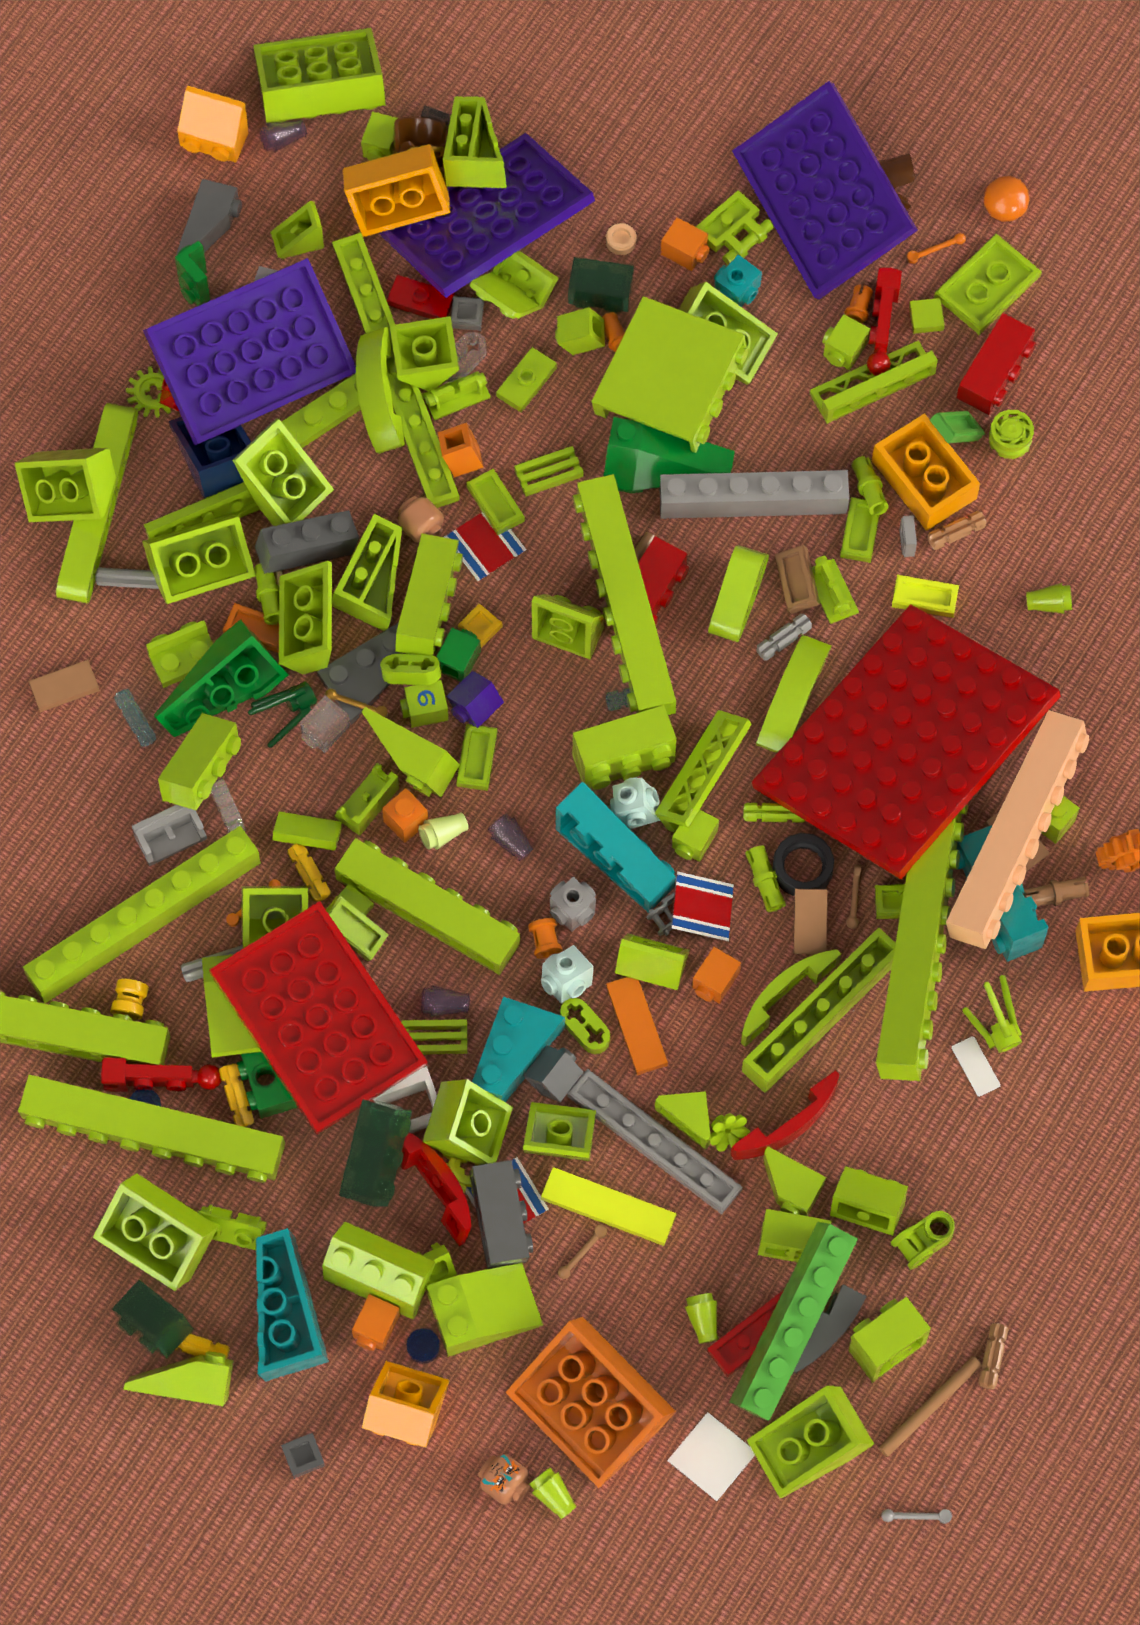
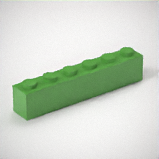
[729,1222,858,1421]

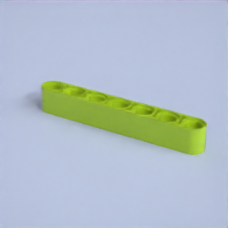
[56,403,138,604]

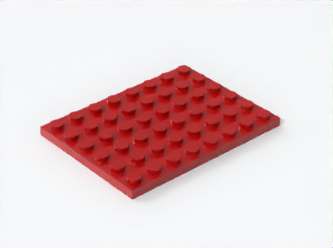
[752,604,1061,879]

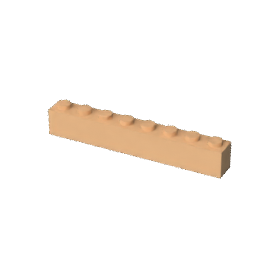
[946,710,1089,949]

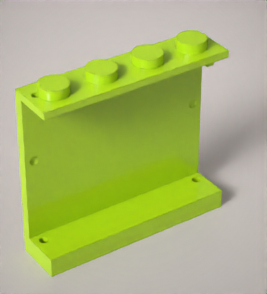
[591,296,749,453]

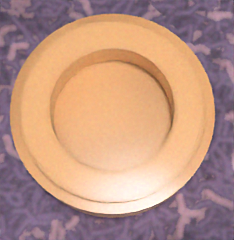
[606,223,637,255]

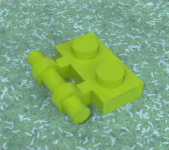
[696,190,774,265]

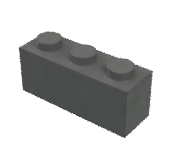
[255,510,359,574]
[469,1160,533,1269]

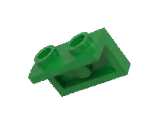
[175,241,211,306]

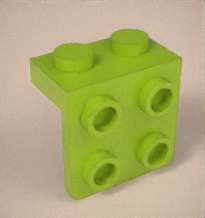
[469,251,559,319]

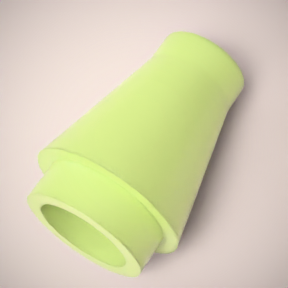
[418,812,469,850]

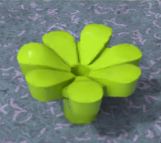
[710,1113,750,1152]

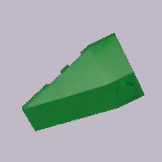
[603,417,735,493]
[154,619,288,737]

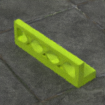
[809,340,938,424]
[655,710,752,832]

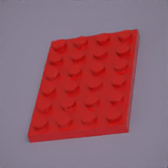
[209,901,428,1135]

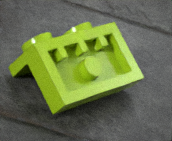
[146,621,213,688]

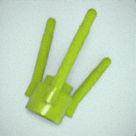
[962,975,1022,1053]

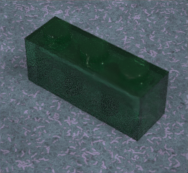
[338,1099,412,1207]

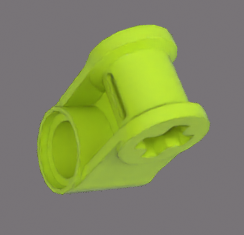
[891,1211,955,1270]

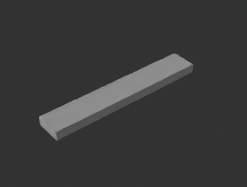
[567,1069,743,1215]

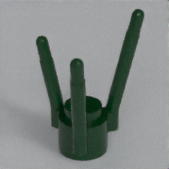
[248,681,317,748]

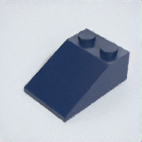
[169,417,251,499]

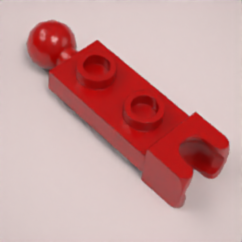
[867,267,902,376]
[101,1058,222,1092]

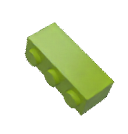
[158,713,241,810]

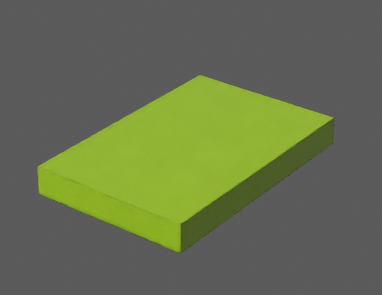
[934,234,1042,335]

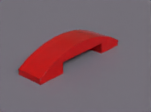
[731,1070,840,1160]
[385,1126,471,1246]

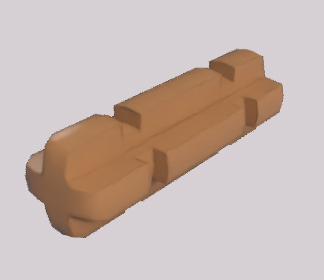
[927,511,987,550]
[978,1323,1009,1389]

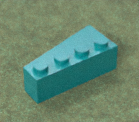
[556,781,676,913]
[957,825,1049,962]
[256,1228,329,1382]

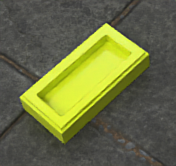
[892,575,959,618]

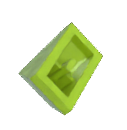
[271,201,324,259]
[655,1091,711,1150]

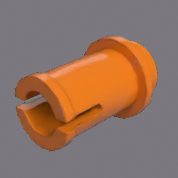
[844,284,873,324]
[602,312,625,353]

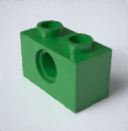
[236,1052,298,1119]

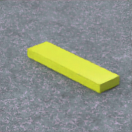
[541,1167,676,1246]

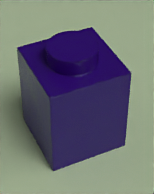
[446,671,504,728]

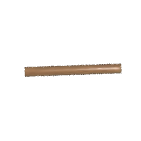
[878,1356,982,1457]

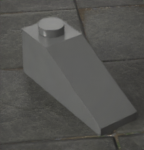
[175,179,242,257]

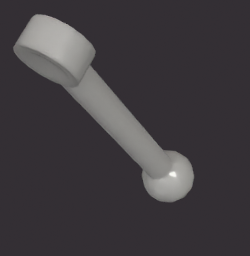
[881,1509,952,1524]

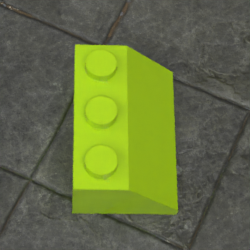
[14,448,116,522]
[142,514,256,604]
[279,561,332,675]
[322,1222,436,1320]

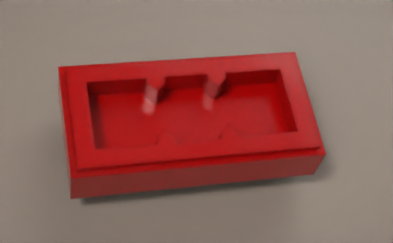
[387,275,455,319]

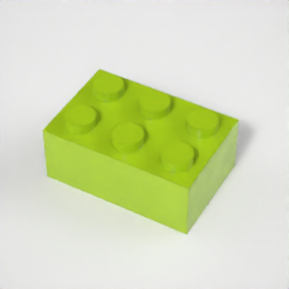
[572,705,677,790]
[93,1173,219,1291]

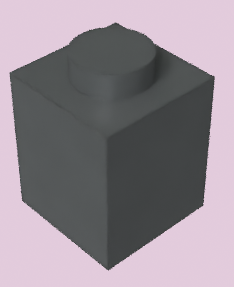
[523,1046,583,1102]

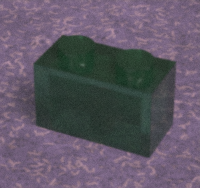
[568,257,634,313]
[112,1280,194,1359]

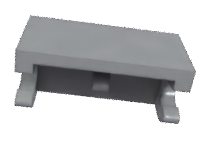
[132,805,207,866]

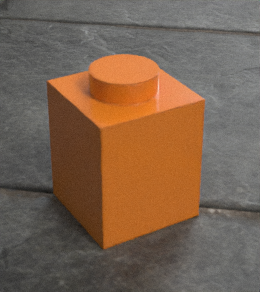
[660,217,710,271]
[438,422,483,478]
[382,788,428,843]
[692,946,741,1004]
[352,1294,400,1351]

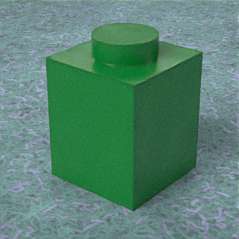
[436,628,481,682]

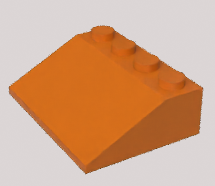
[505,1317,676,1488]

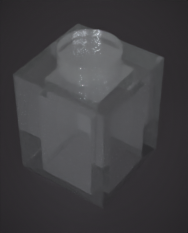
[300,695,350,753]

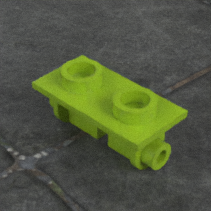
[422,371,491,421]
[812,556,859,624]
[198,1204,267,1250]

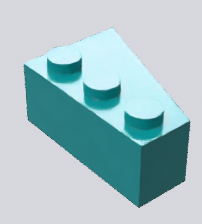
[472,997,565,1103]

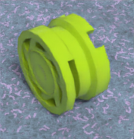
[989,409,1034,459]

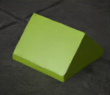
[390,316,459,392]
[615,933,690,990]
[523,1102,596,1161]

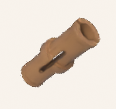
[1023,876,1089,907]

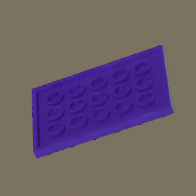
[732,81,918,300]
[380,133,595,298]
[143,258,356,445]

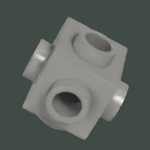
[550,876,596,932]

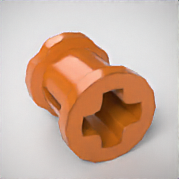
[528,918,563,959]

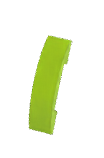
[356,327,405,454]
[756,634,832,753]
[741,949,841,1047]

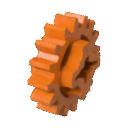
[1096,829,1140,873]

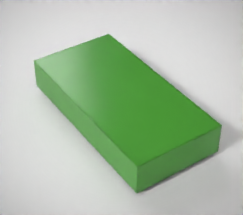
[930,411,985,443]

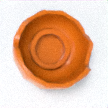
[984,176,1029,222]

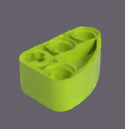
[708,545,769,642]

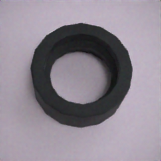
[773,833,834,896]

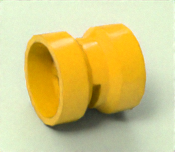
[110,979,149,1020]

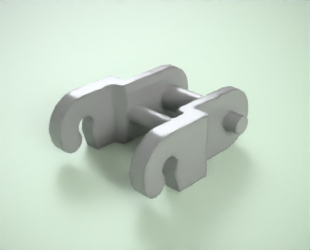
[646,892,675,936]

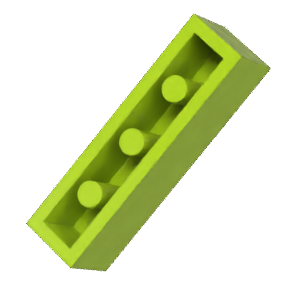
[395,533,463,656]

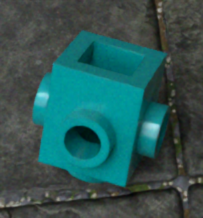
[714,254,762,307]

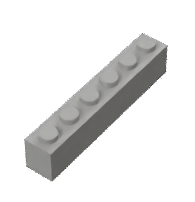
[659,470,849,519]

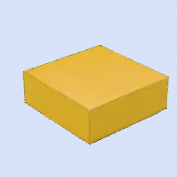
[458,604,502,648]

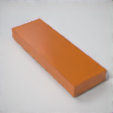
[606,977,668,1076]

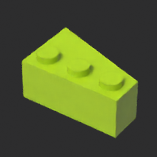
[443,96,507,188]
[332,514,402,631]

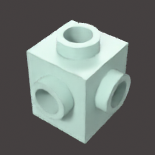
[610,777,660,829]
[541,945,594,1004]

